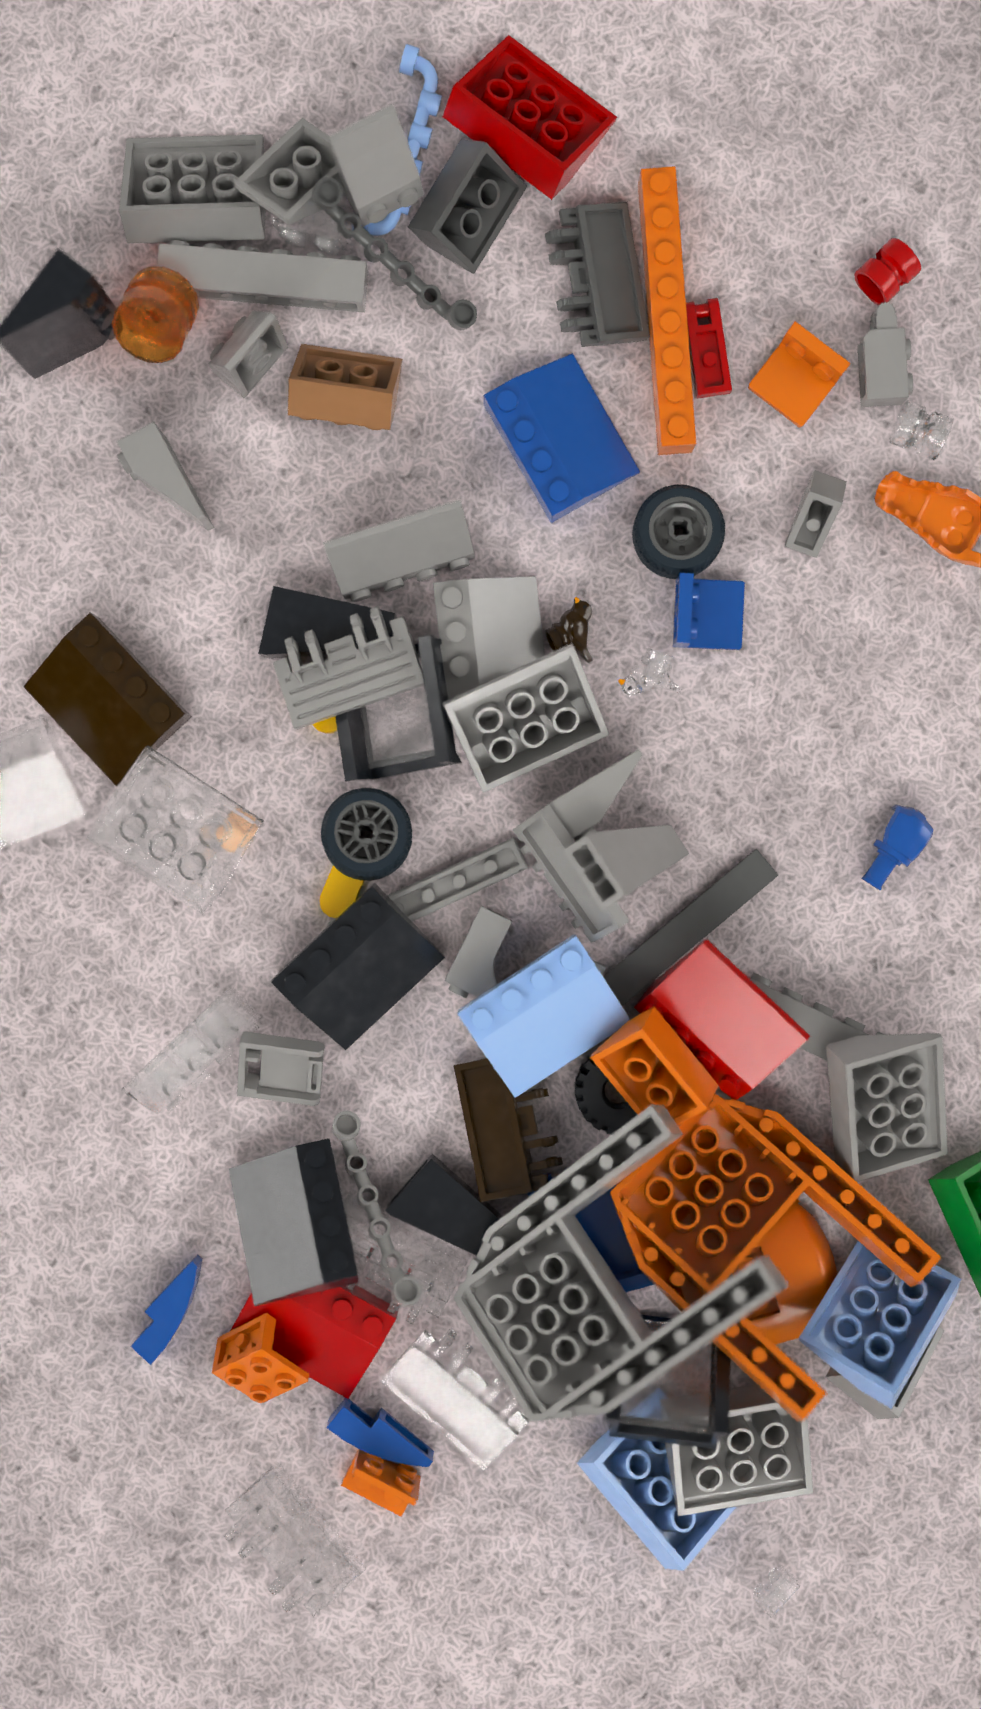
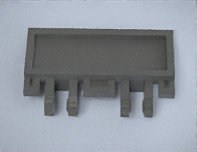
[545,202,650,347]

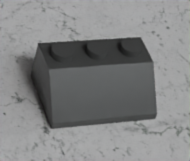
[408,139,527,274]

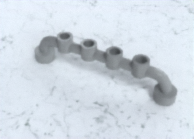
[332,1111,422,1307]

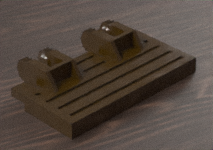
[453,1058,563,1202]

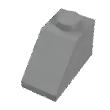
[785,470,847,558]

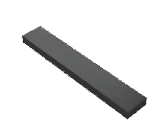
[603,849,779,1006]

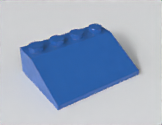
[483,353,640,523]

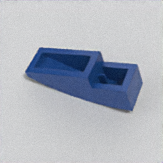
[131,1254,203,1365]
[326,1398,434,1467]

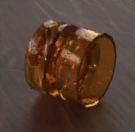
[112,266,199,363]

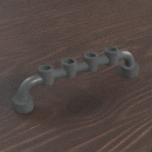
[312,177,477,330]

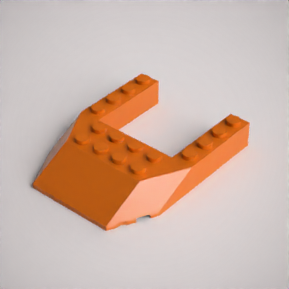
[610,1094,941,1421]

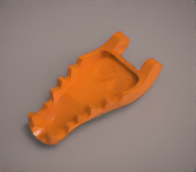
[874,471,981,568]

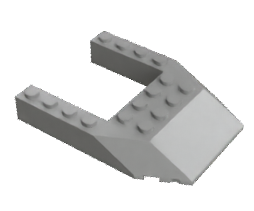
[453,1105,789,1422]

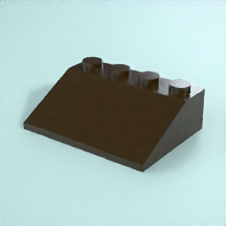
[23,612,192,786]

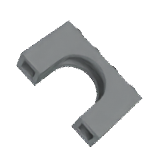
[445,905,606,998]

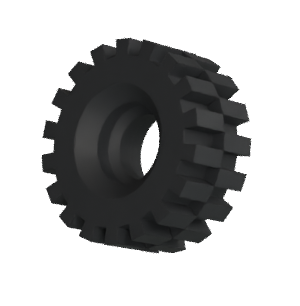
[574,1054,637,1135]

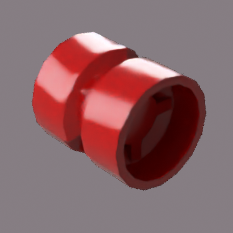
[854,238,921,305]

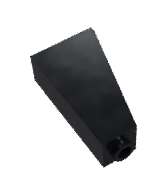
[258,586,397,659]
[385,1154,503,1256]

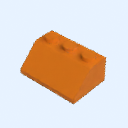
[590,1007,718,1124]

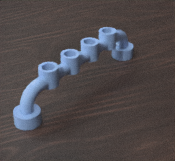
[353,44,442,236]

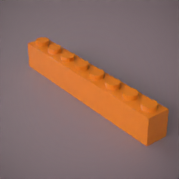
[638,166,696,455]

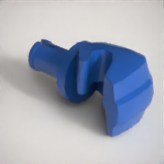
[861,805,934,890]

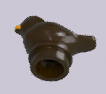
[545,597,593,663]

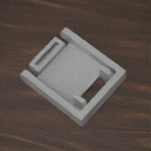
[237,1031,324,1106]

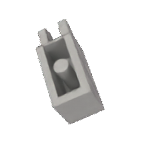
[857,302,913,407]

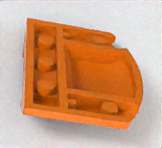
[732,1199,837,1345]

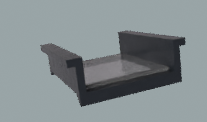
[327,635,462,782]
[605,1314,731,1449]

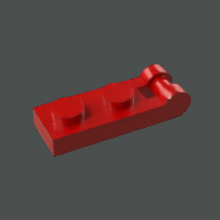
[686,298,732,399]

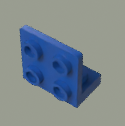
[673,573,745,650]

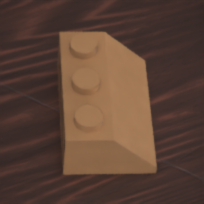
[288,344,402,430]

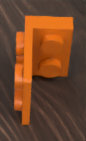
[748,321,851,428]
[212,1313,309,1403]
[341,1449,421,1517]

